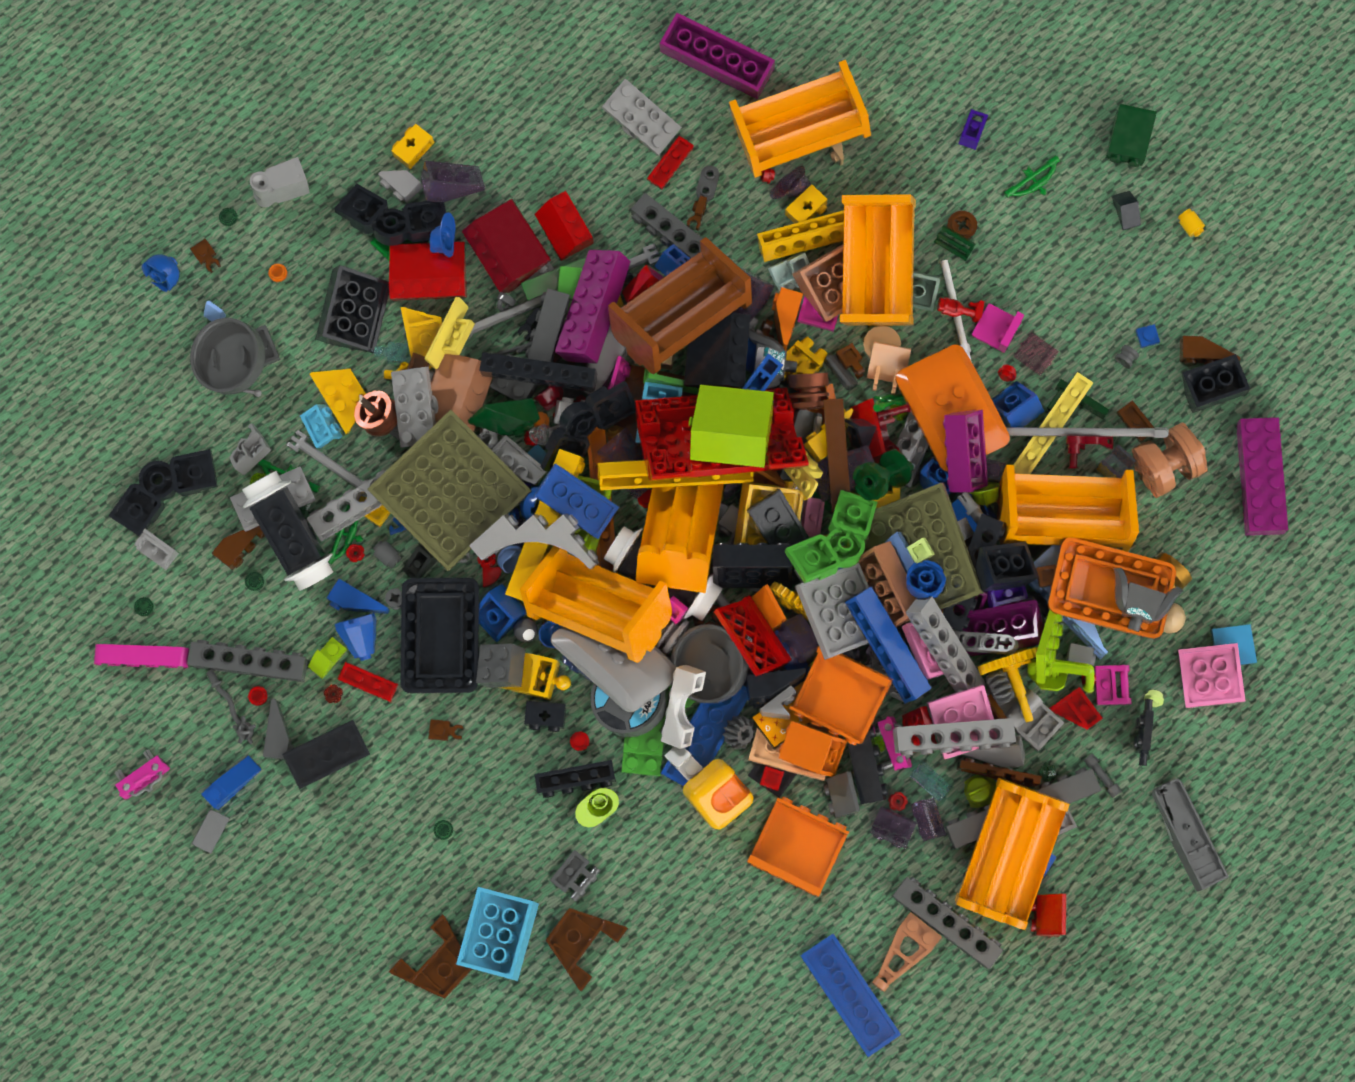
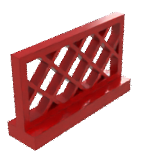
[714,596,792,676]

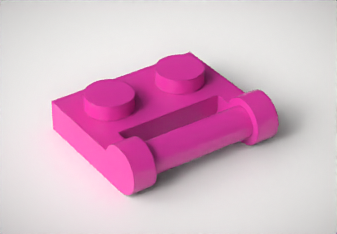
[1094,665,1132,706]

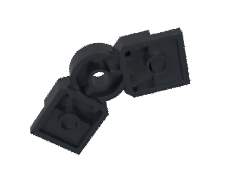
[334,183,446,246]
[540,381,636,471]
[109,449,218,537]

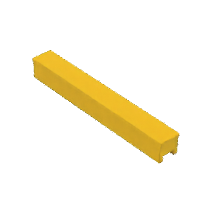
[598,461,754,490]

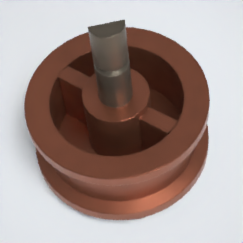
[354,391,397,436]

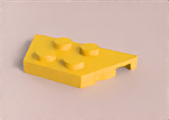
[401,307,442,370]
[310,369,366,435]

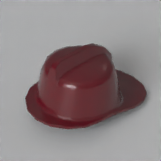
[533,386,563,410]

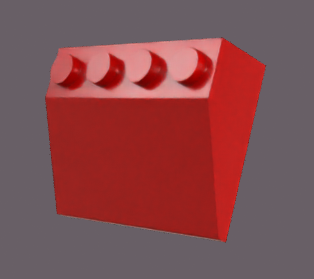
[389,242,467,301]

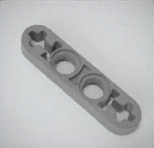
[954,631,1018,655]

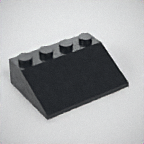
[315,265,389,353]
[683,312,750,389]
[713,543,793,588]

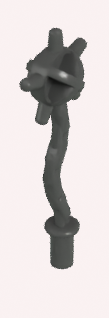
[206,670,256,744]

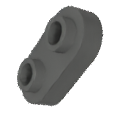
[696,166,719,202]

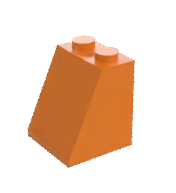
[779,721,847,777]

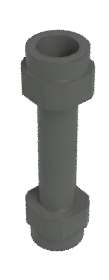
[1084,754,1122,798]

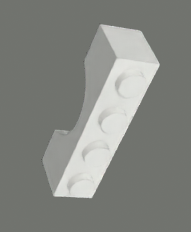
[661,665,706,749]

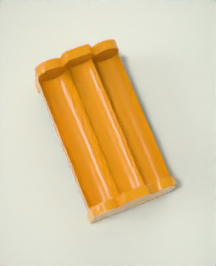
[729,60,871,178]
[840,194,916,326]
[997,465,1139,552]
[636,484,724,593]
[520,546,672,663]
[955,777,1070,930]

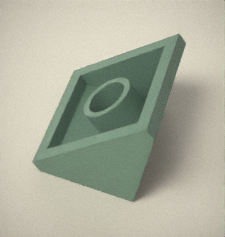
[913,271,941,312]

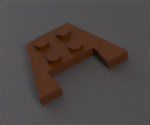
[546,908,628,992]
[389,914,473,999]

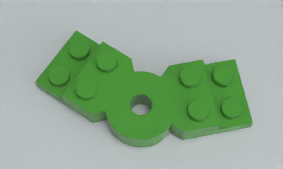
[785,490,877,584]
[621,684,696,777]

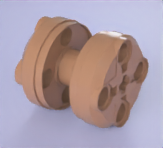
[1132,422,1208,498]

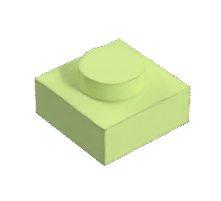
[907,538,935,563]

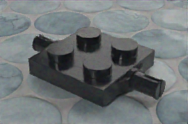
[1133,699,1154,766]

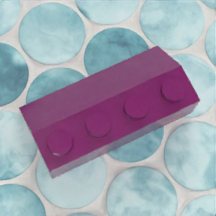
[943,409,988,492]
[962,600,1044,656]

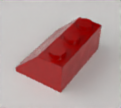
[534,191,594,261]
[849,398,886,464]

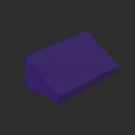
[987,587,1028,608]

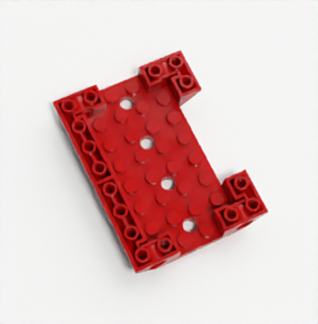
[635,387,809,481]

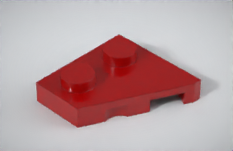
[1049,687,1103,730]

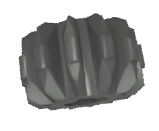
[986,670,1015,705]
[723,716,756,749]

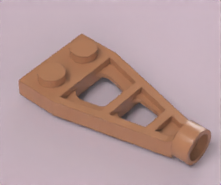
[872,912,942,992]

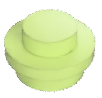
[1144,690,1164,707]

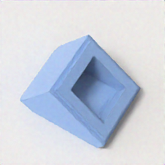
[204,301,226,322]

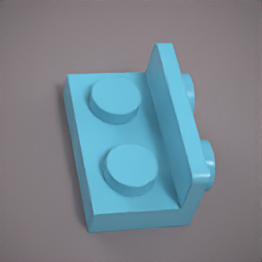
[300,404,343,448]

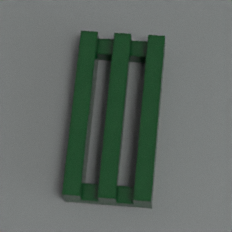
[934,225,976,261]

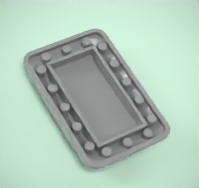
[551,627,676,712]

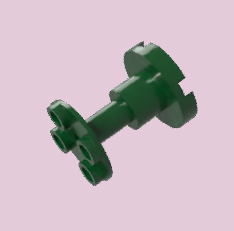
[853,449,914,501]

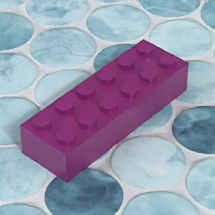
[659,13,775,99]
[555,250,631,364]
[1236,417,1288,536]

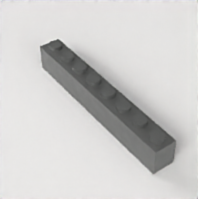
[945,767,1101,850]

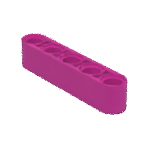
[94,644,189,669]

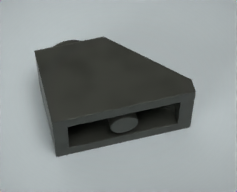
[403,544,437,578]

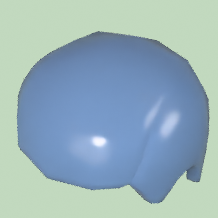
[497,545,522,573]

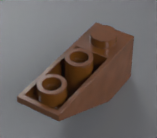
[1180,336,1240,366]
[212,526,265,570]

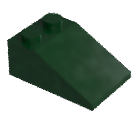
[468,398,540,438]

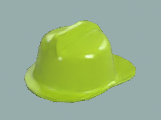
[968,482,1000,508]
[964,775,997,808]
[575,788,619,828]

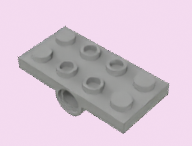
[601,79,682,156]
[391,367,438,447]
[230,467,316,532]
[986,672,1064,752]

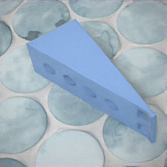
[1029,545,1108,659]

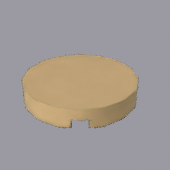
[863,326,901,359]

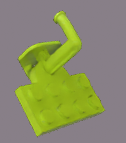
[1027,610,1094,693]

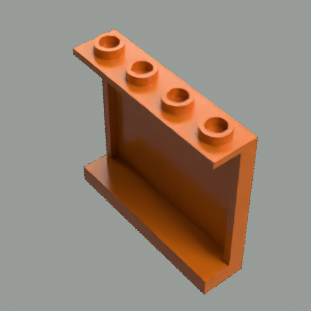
[789,647,893,745]
[747,797,849,897]

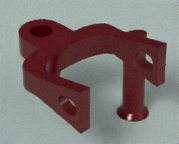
[876,402,911,452]
[1066,436,1113,469]

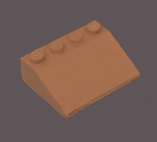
[792,244,844,322]
[431,354,493,432]
[858,541,916,627]

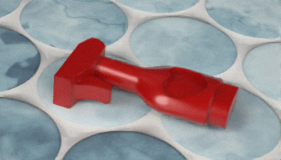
[937,297,984,323]

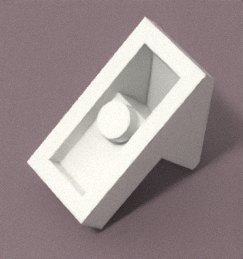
[664,747,703,781]

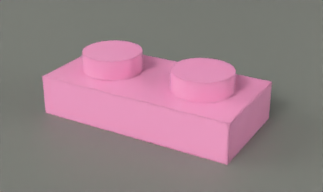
[801,498,825,537]

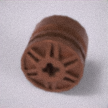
[788,373,829,410]

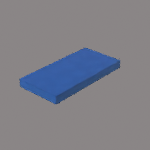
[534,464,619,539]

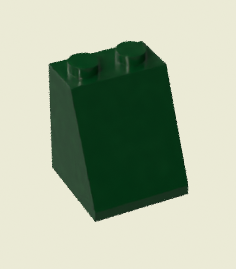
[1106,104,1157,167]

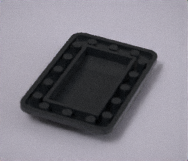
[400,578,479,694]

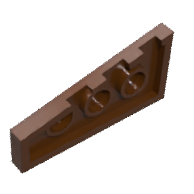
[956,758,1042,788]

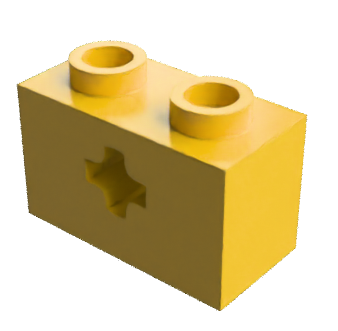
[391,124,434,170]
[785,184,828,224]

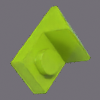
[308,637,347,679]

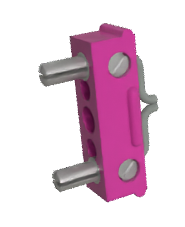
[876,716,912,770]
[115,750,170,800]

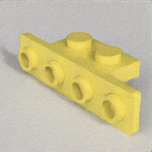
[425,297,475,369]
[775,440,823,498]

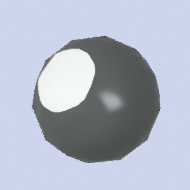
[513,619,538,642]

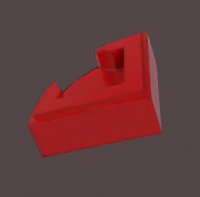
[482,567,502,588]

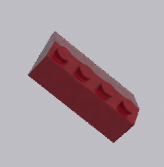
[462,199,551,293]

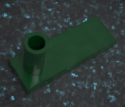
[1047,379,1109,420]

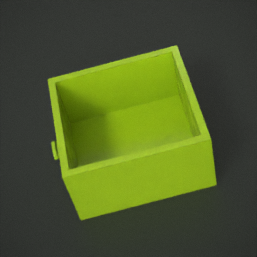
[689,385,774,468]

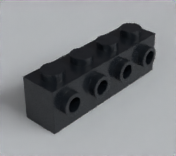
[534,760,616,798]

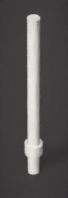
[941,260,972,362]

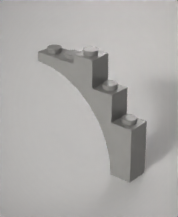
[469,513,599,569]

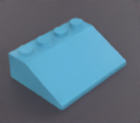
[456,887,539,981]

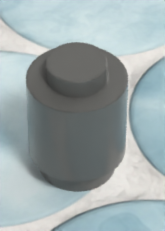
[373,541,402,569]

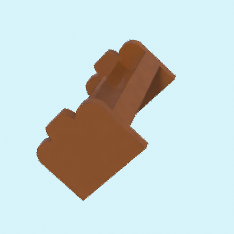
[608,237,752,374]

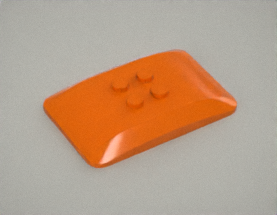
[895,345,1010,472]
[1048,538,1176,639]

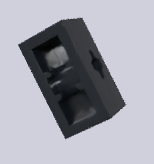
[524,701,566,732]

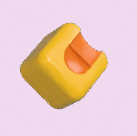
[683,759,753,830]

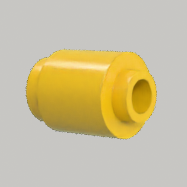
[1178,209,1205,237]

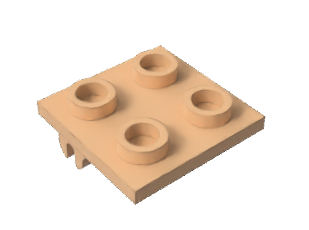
[867,342,911,395]

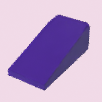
[958,109,988,150]

